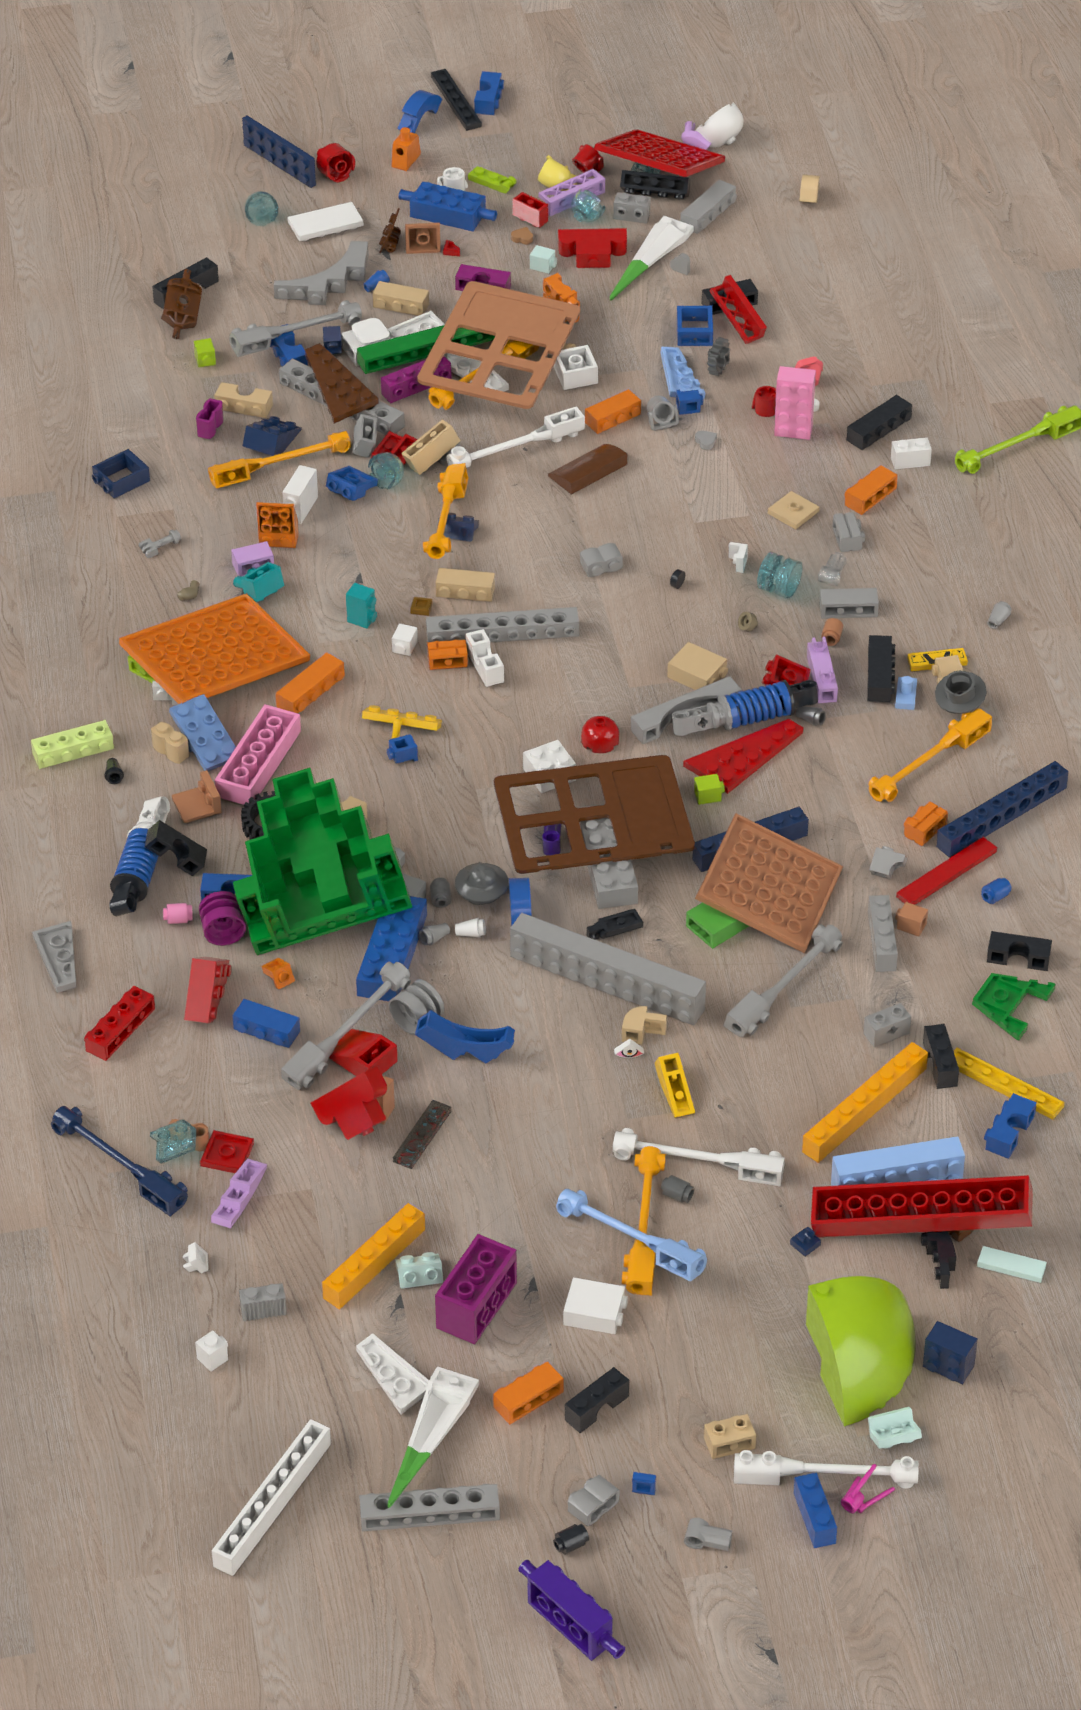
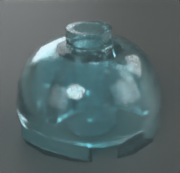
[571,189,606,222]
[244,191,279,226]
[368,452,404,490]

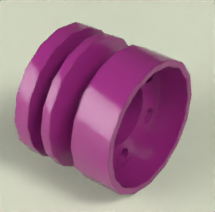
[199,891,246,946]

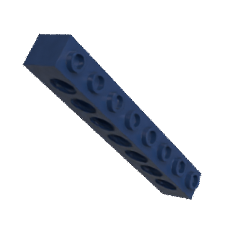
[936,761,1069,858]

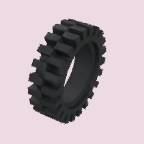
[241,791,276,840]

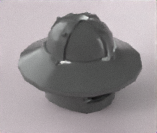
[935,670,987,714]
[455,862,509,905]

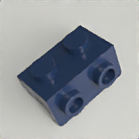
[437,513,479,542]

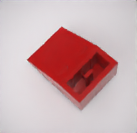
[329,1029,398,1076]

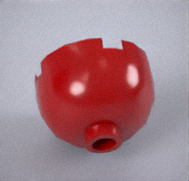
[581,716,619,753]

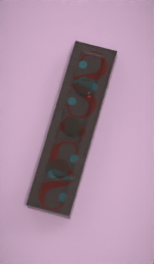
[393,1100,452,1169]

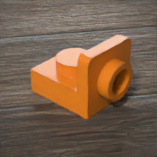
[261,957,295,989]

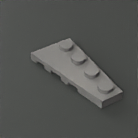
[32,921,77,993]

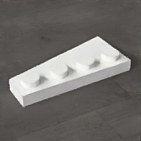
[356,1333,429,1415]

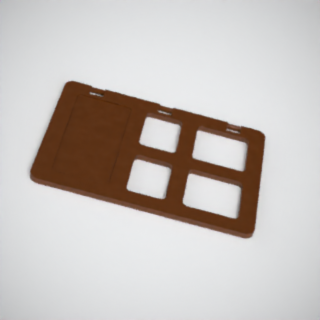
[494,755,695,874]

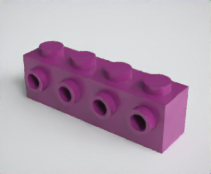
[381,355,452,404]

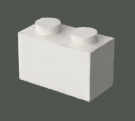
[891,437,932,470]

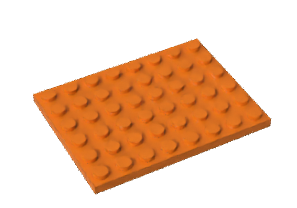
[119,593,310,704]

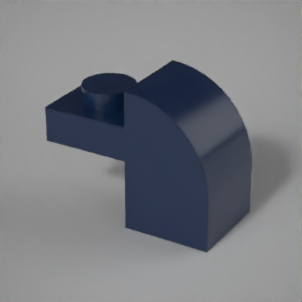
[323,326,342,354]

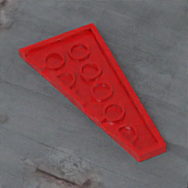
[683,718,804,794]

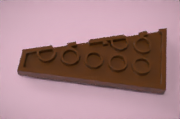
[305,343,379,424]

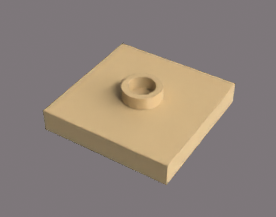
[768,491,820,530]

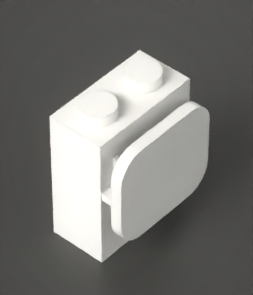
[341,318,394,367]

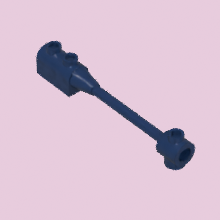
[51,1106,188,1217]

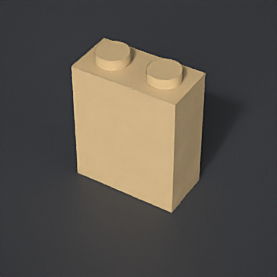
[667,642,728,690]

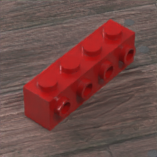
[84,986,155,1061]

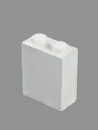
[282,465,318,524]
[563,1277,628,1334]

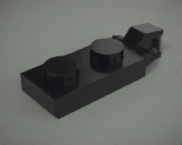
[586,908,644,940]

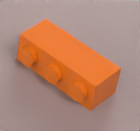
[585,389,641,434]
[845,465,898,515]
[493,1361,564,1425]

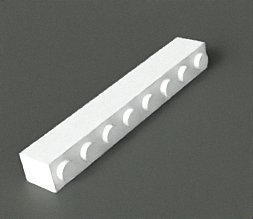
[212,1419,331,1576]

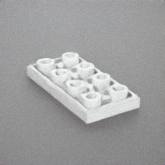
[288,202,364,241]

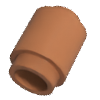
[821,618,843,646]

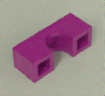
[455,264,511,291]

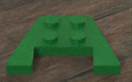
[972,973,1056,1041]

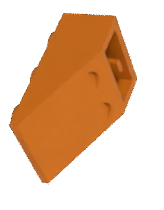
[256,502,299,548]

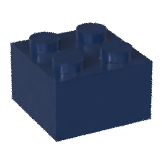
[923,1321,978,1385]

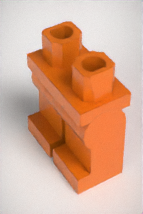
[543,273,580,323]

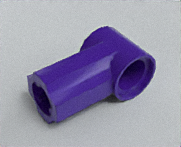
[542,824,562,856]

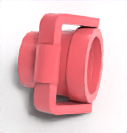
[795,356,823,386]

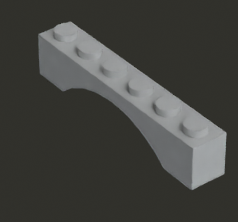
[631,676,742,744]

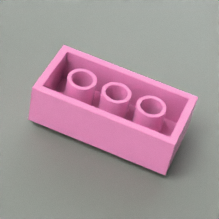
[774,366,816,440]

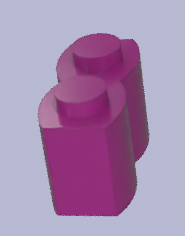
[196,398,224,439]

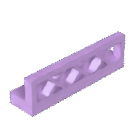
[538,169,605,217]

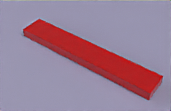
[896,837,997,905]

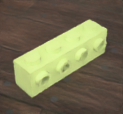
[31,720,114,769]

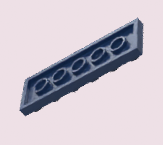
[242,115,316,188]

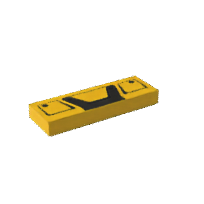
[907,648,968,671]

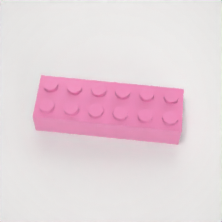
[215,704,301,805]

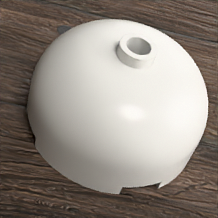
[695,102,744,148]

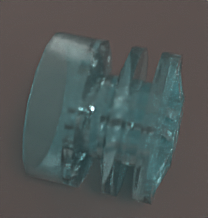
[757,552,803,599]

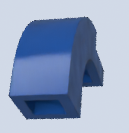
[397,90,442,133]
[509,878,532,926]

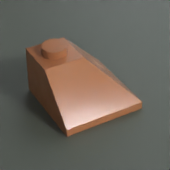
[405,223,441,254]

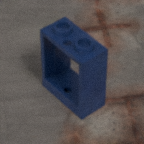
[92,449,150,499]

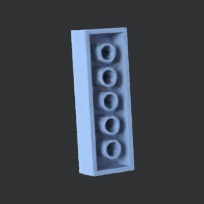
[831,1136,965,1186]

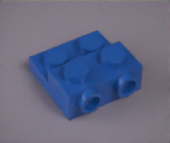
[325,466,378,501]

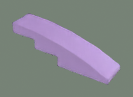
[211,1159,267,1228]

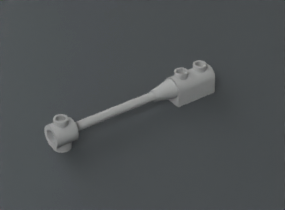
[229,300,362,357]
[724,924,843,1037]
[281,961,411,1090]

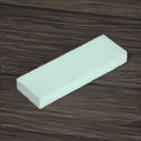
[977,1246,1047,1283]

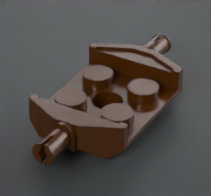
[161,269,203,339]

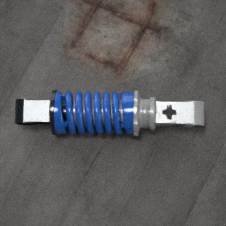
[672,680,818,736]

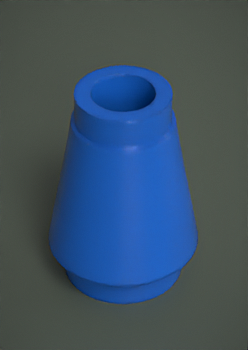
[363,270,390,292]

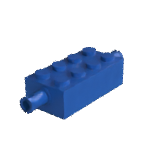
[398,181,497,232]

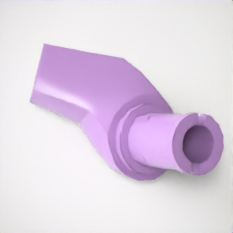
[681,121,711,150]

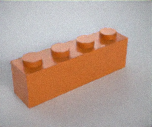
[276,652,345,714]

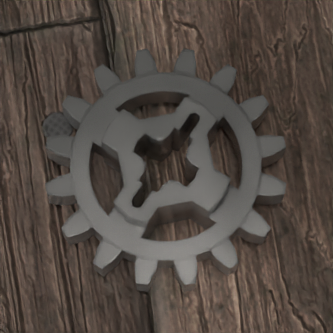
[707,337,731,376]

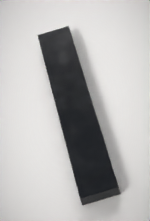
[431,69,482,131]

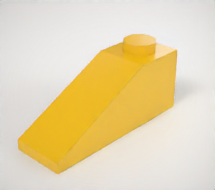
[654,1053,695,1118]

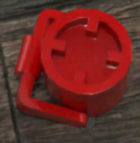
[572,144,604,173]
[752,386,776,417]

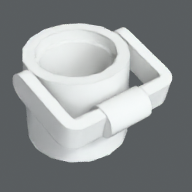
[437,167,468,191]

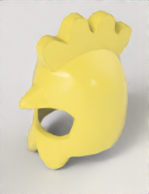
[538,155,577,191]

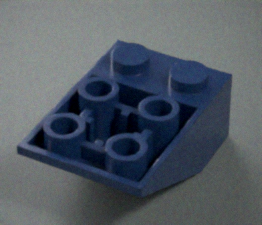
[242,416,302,456]

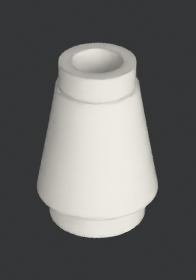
[455,918,486,938]

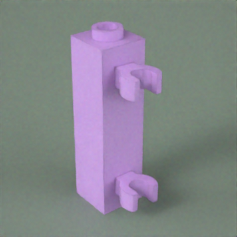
[807,637,838,703]

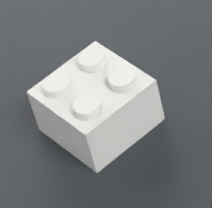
[554,345,598,390]
[523,740,576,793]

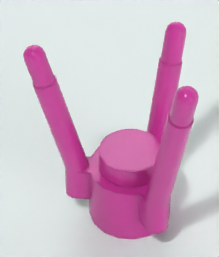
[841,1464,895,1514]

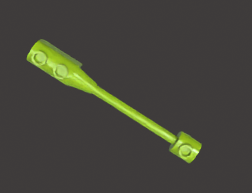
[955,405,1081,474]

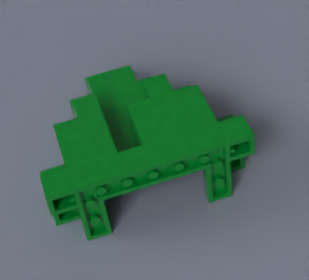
[233,768,412,956]

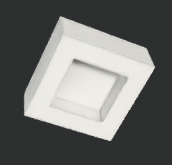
[183,1242,208,1273]

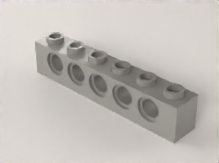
[359,1484,500,1531]

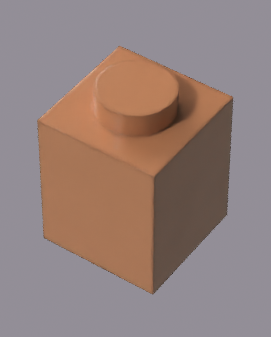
[895,902,928,937]

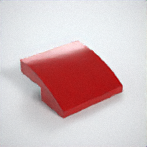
[371,431,418,466]

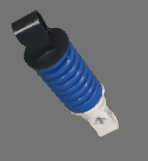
[109,796,170,917]

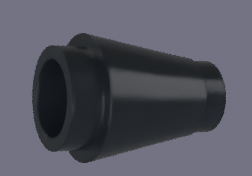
[104,758,124,784]

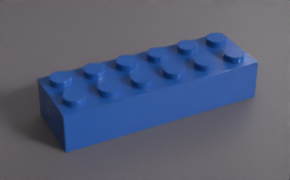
[356,896,427,1001]

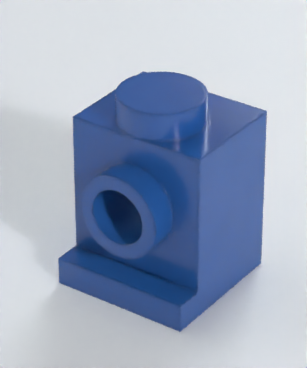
[676,389,703,415]
[387,734,418,764]

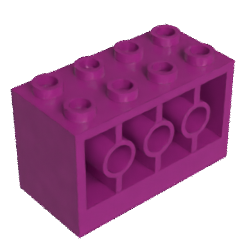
[435,1234,517,1345]

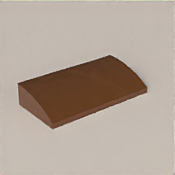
[548,444,628,495]

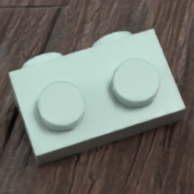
[395,1252,443,1289]
[868,1407,922,1449]

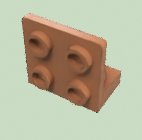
[172,770,222,823]

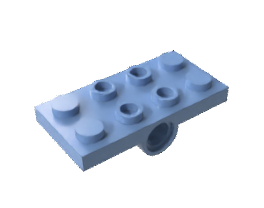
[169,694,236,772]

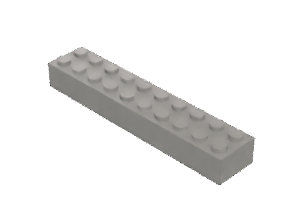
[510,913,706,1025]

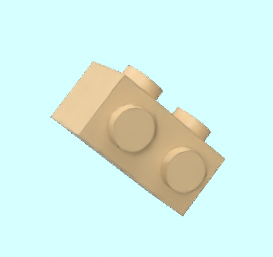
[704,1414,756,1459]

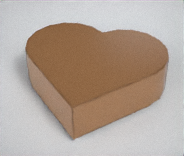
[511,227,533,245]

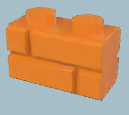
[427,640,468,670]
[904,801,948,846]

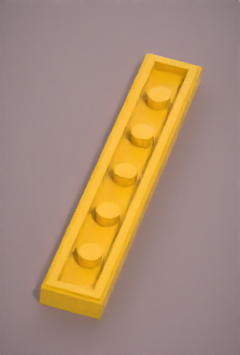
[954,1047,1065,1120]

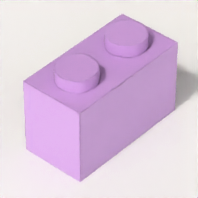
[231,541,274,577]

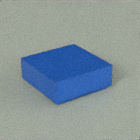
[632,1472,656,1495]

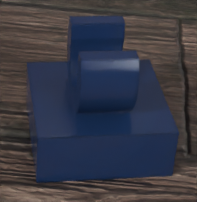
[790,1227,821,1257]

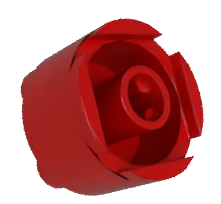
[316,143,356,182]

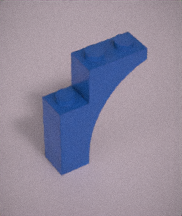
[415,1010,515,1064]

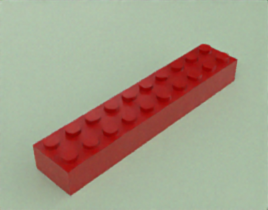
[811,1175,1033,1237]

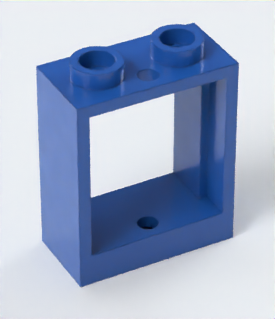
[677,306,713,346]

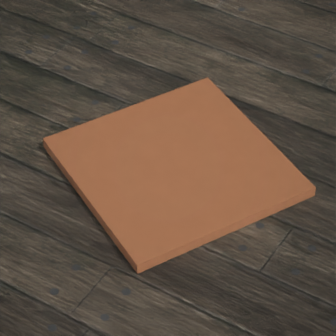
[695,813,843,953]

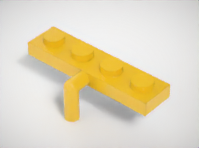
[362,705,442,739]

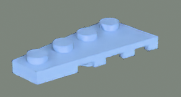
[660,347,706,399]

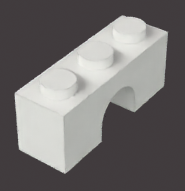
[466,629,504,687]

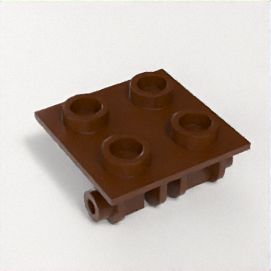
[379,208,401,253]

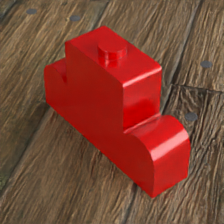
[558,228,627,268]
[310,1066,387,1140]

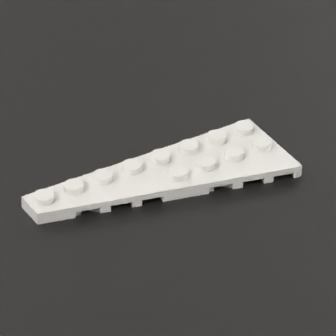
[387,311,509,392]

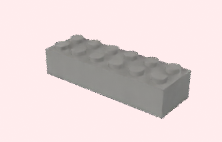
[578,804,638,909]

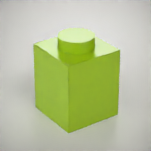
[194,338,216,367]
[694,774,725,805]

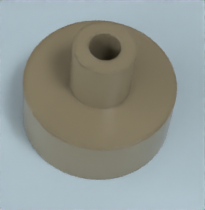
[738,612,758,632]

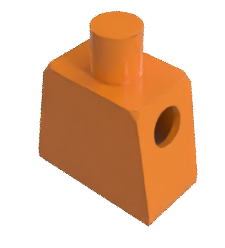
[392,127,421,171]

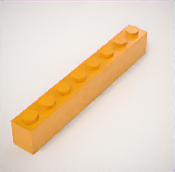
[802,1042,928,1163]

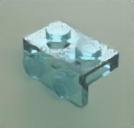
[150,1119,196,1164]

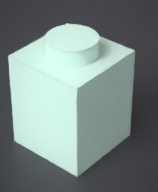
[530,245,557,274]

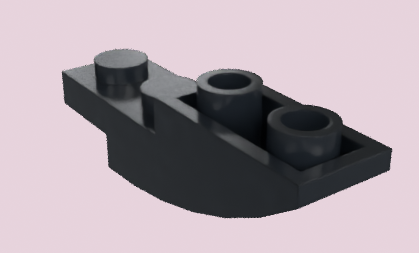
[921,1231,956,1289]

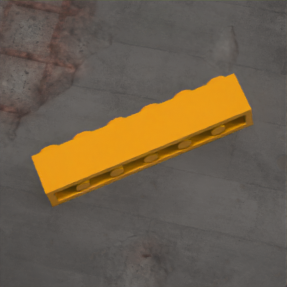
[322,1203,425,1310]

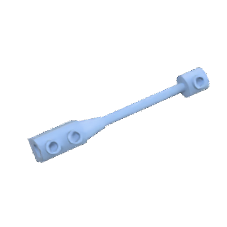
[556,1189,707,1282]

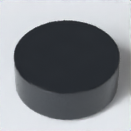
[670,569,686,589]

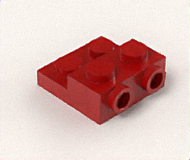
[762,654,811,686]

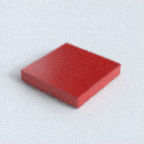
[200,1130,254,1173]

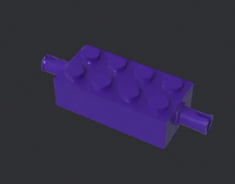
[518,1560,625,1661]

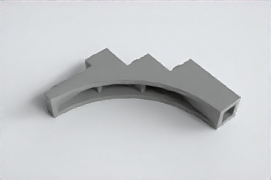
[274,241,369,305]

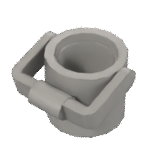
[647,396,679,430]

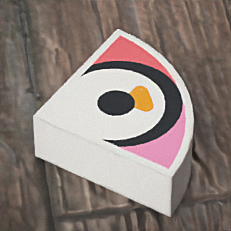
[614,1039,644,1058]

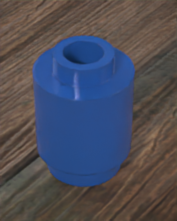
[981,878,1012,904]

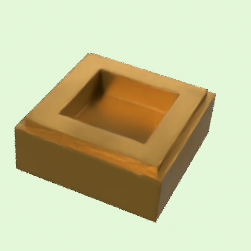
[410,597,433,616]

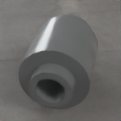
[661,1175,695,1203]

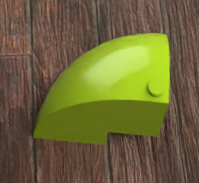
[806,1276,916,1427]

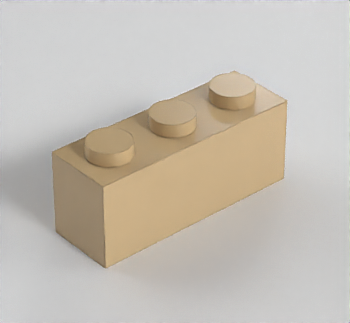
[373,281,429,316]
[401,419,461,475]
[436,568,495,602]

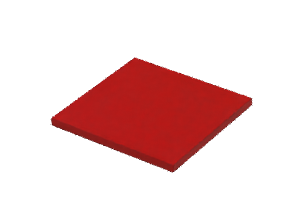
[594,129,726,177]

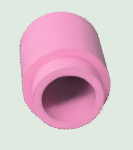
[163,903,192,924]

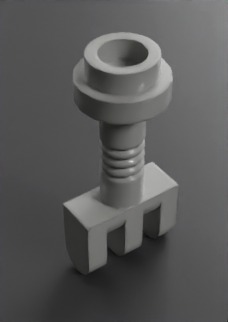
[139,529,181,558]

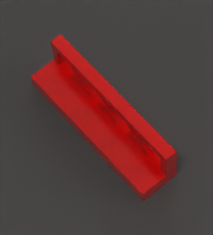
[710,274,767,344]

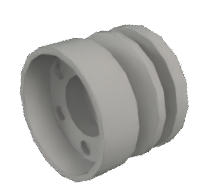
[389,979,445,1035]

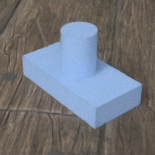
[895,676,917,710]

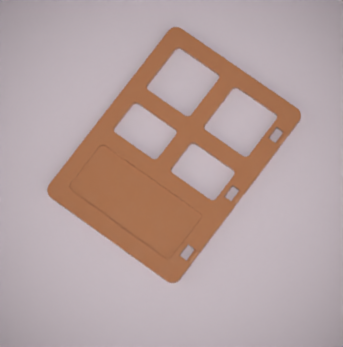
[417,281,580,409]

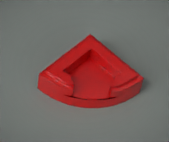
[443,240,460,257]

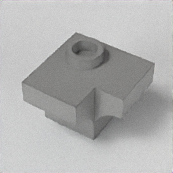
[869,846,907,880]

